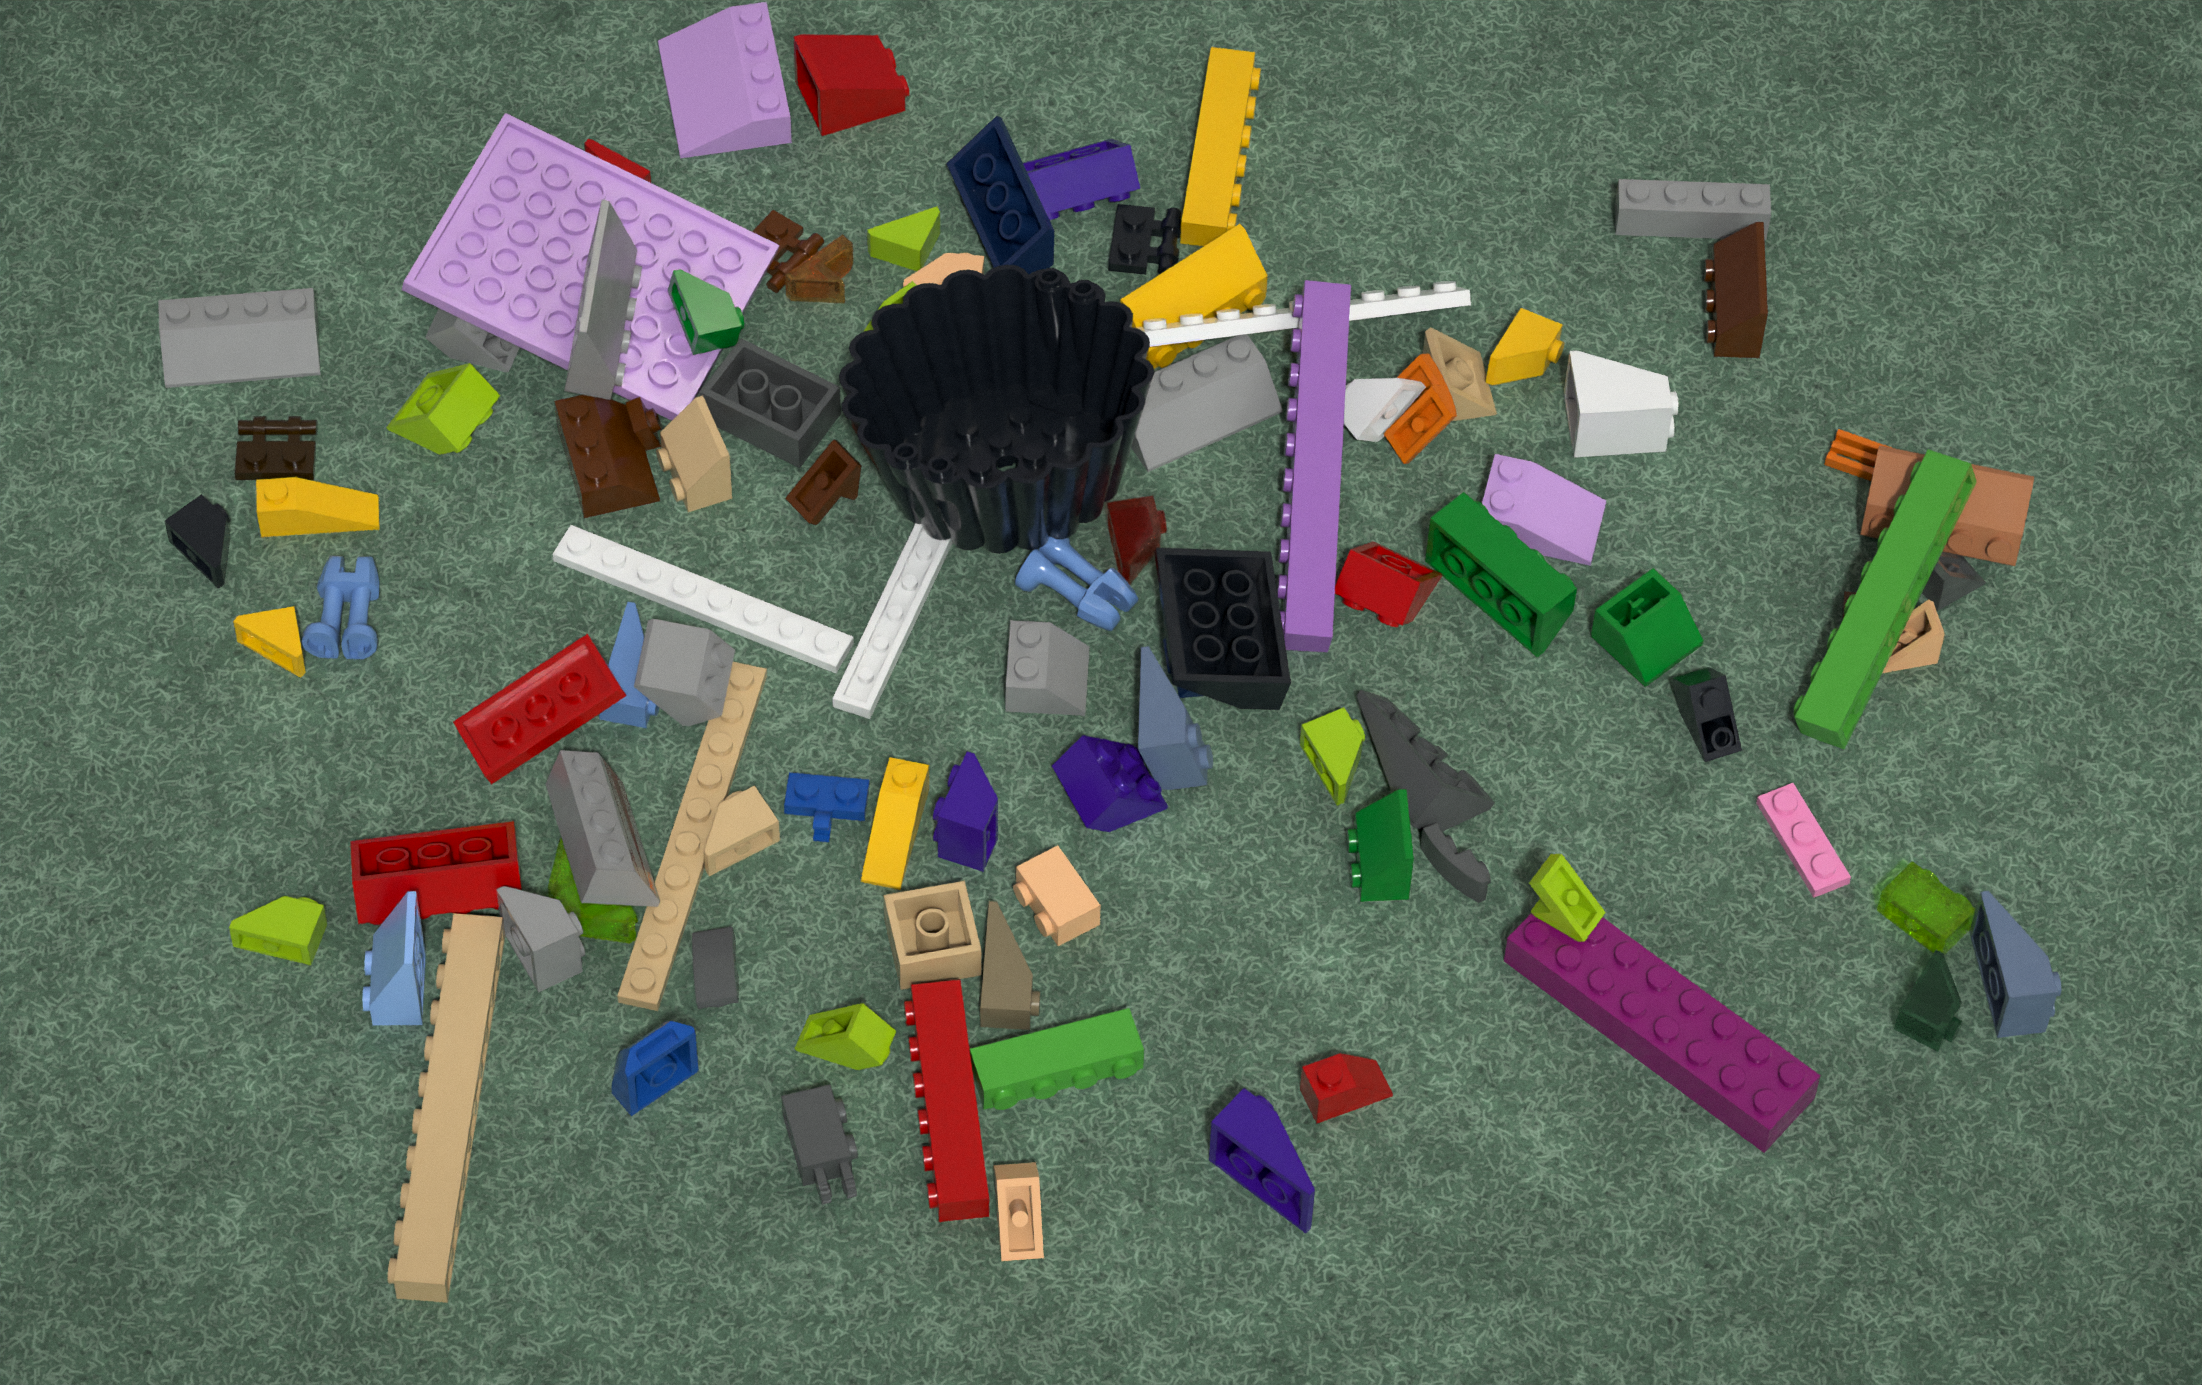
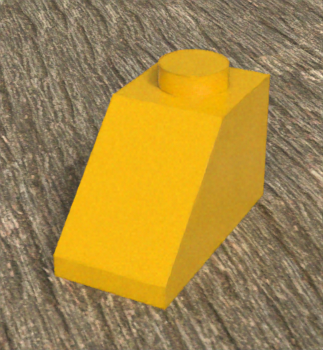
[1485,308,1565,385]

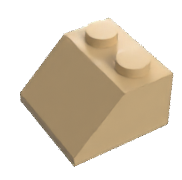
[656,396,732,512]

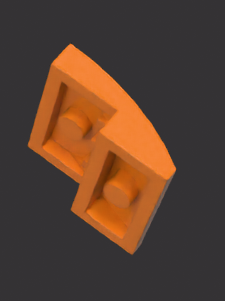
[1383,353,1457,464]

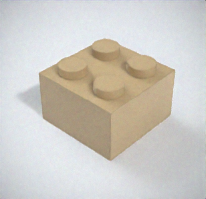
[884,881,981,990]

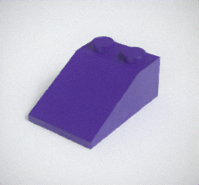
[1209,1088,1315,1233]

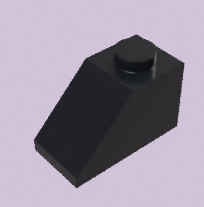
[165,494,230,589]

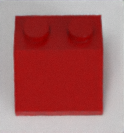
[1335,541,1442,627]

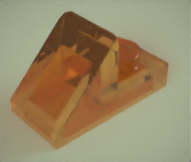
[785,234,853,304]

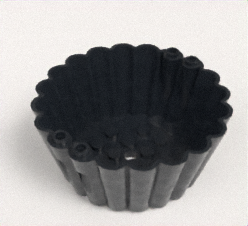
[839,264,1154,554]

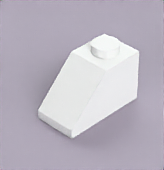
[1344,378,1426,442]

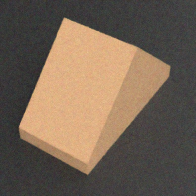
[1882,600,1945,673]

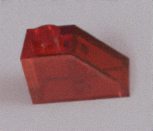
[1106,496,1167,585]

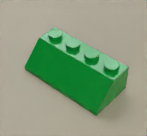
[1425,492,1577,657]

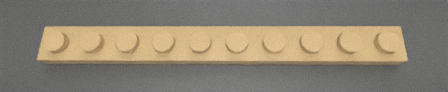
[617,662,767,1011]

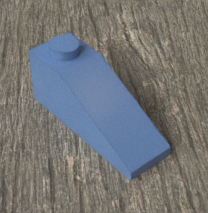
[599,602,660,728]

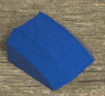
[612,1021,699,1116]

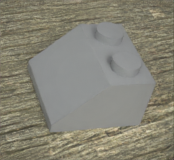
[634,619,735,726]
[1005,620,1090,716]
[496,886,585,992]

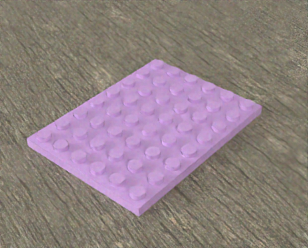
[402,113,779,420]

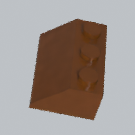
[1704,222,1768,358]
[554,395,660,518]

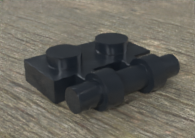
[1108,204,1181,275]

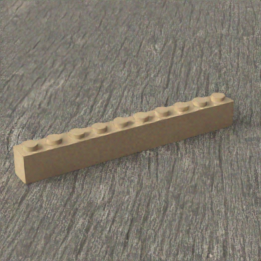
[388,913,505,1303]

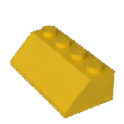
[1120,224,1268,369]

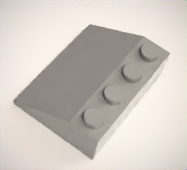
[564,200,642,400]

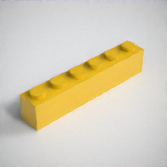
[1180,47,1261,246]

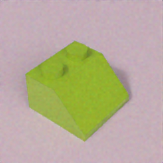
[386,363,500,455]

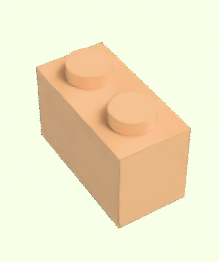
[1013,845,1101,946]

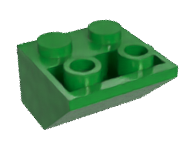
[1591,568,1704,687]

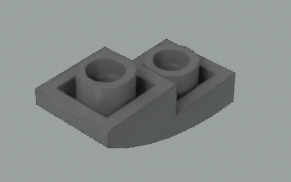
[1420,823,1491,903]
[692,926,739,1009]

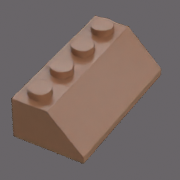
[1860,445,2034,566]

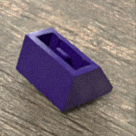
[1052,735,1168,832]
[933,751,998,872]

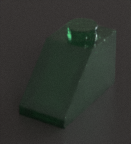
[1894,950,1963,1052]

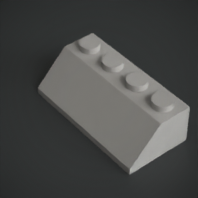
[158,288,321,388]
[1131,334,1283,472]

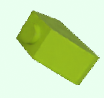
[1300,707,1365,806]
[229,896,327,965]
[794,1003,896,1070]

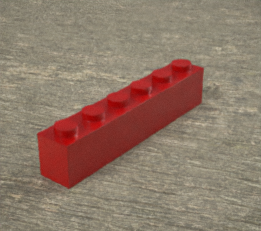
[904,980,989,1222]

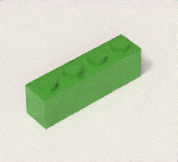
[970,1008,1144,1110]

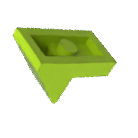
[1529,854,1606,942]

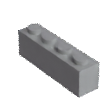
[1615,179,1771,240]

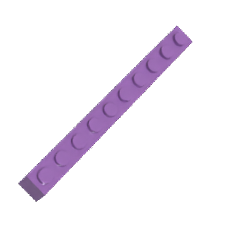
[1277,280,1351,652]

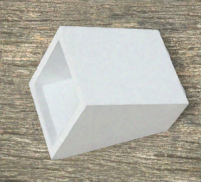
[1563,351,1678,457]

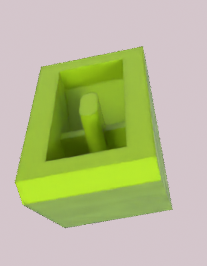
[867,206,941,271]

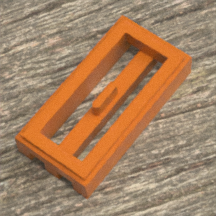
[1824,429,1892,481]

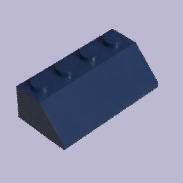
[946,116,1055,274]

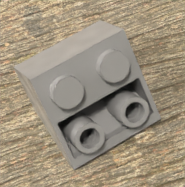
[425,308,520,373]

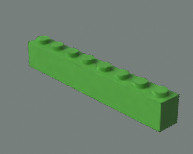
[1793,449,1977,749]

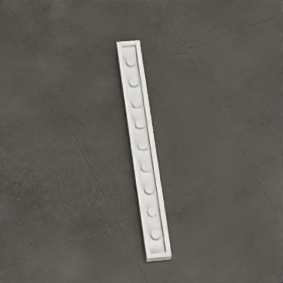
[1137,281,1471,347]

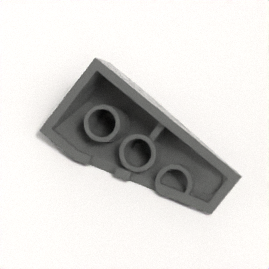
[1357,690,1495,832]

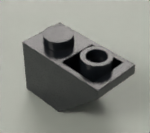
[1672,667,1742,762]

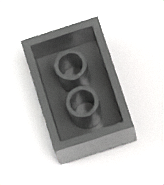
[699,338,841,468]

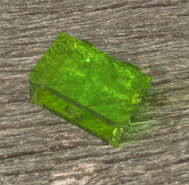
[1877,861,1976,959]

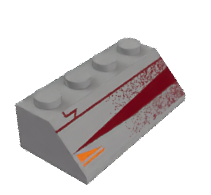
[545,750,660,907]

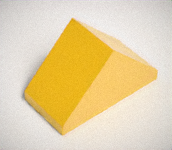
[233,606,306,678]

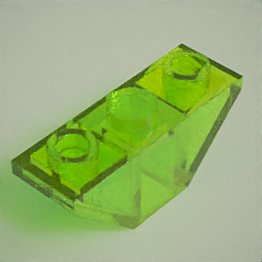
[548,838,638,944]

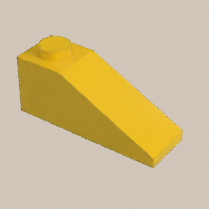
[256,477,380,537]
[861,757,929,890]

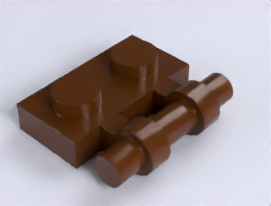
[752,210,824,293]

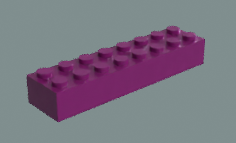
[1504,913,1821,1153]

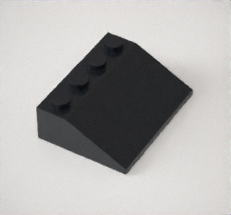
[1154,548,1291,710]

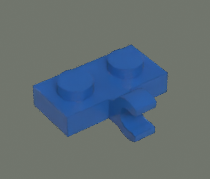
[784,772,870,842]

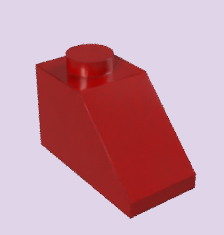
[1300,1053,1393,1124]

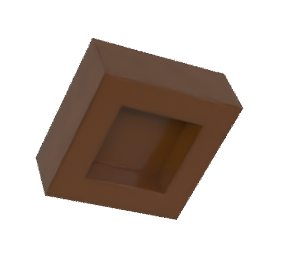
[625,397,662,451]

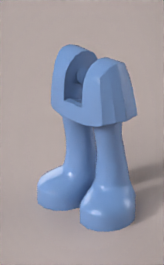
[1015,537,1138,631]
[302,556,379,659]

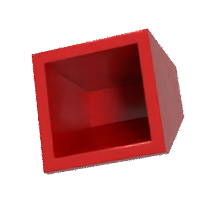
[793,34,910,136]

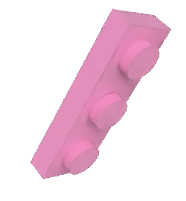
[1756,783,1851,898]

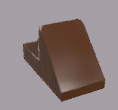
[785,439,862,525]

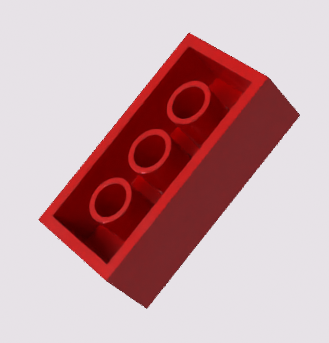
[350,821,522,925]

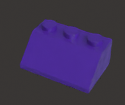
[1023,139,1141,220]

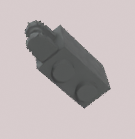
[781,1085,858,1205]

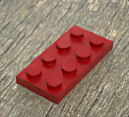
[453,634,627,785]

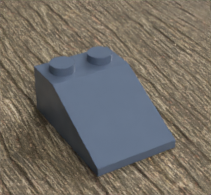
[1138,646,1213,790]
[1969,891,2061,1038]

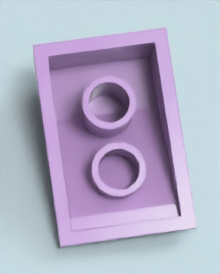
[1482,454,1606,566]

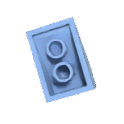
[362,891,426,1025]

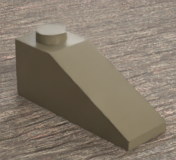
[980,901,1040,1030]

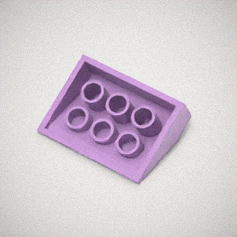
[658,2,792,158]

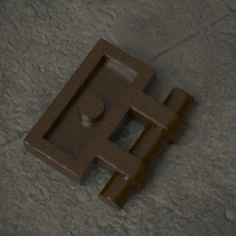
[235,416,318,480]

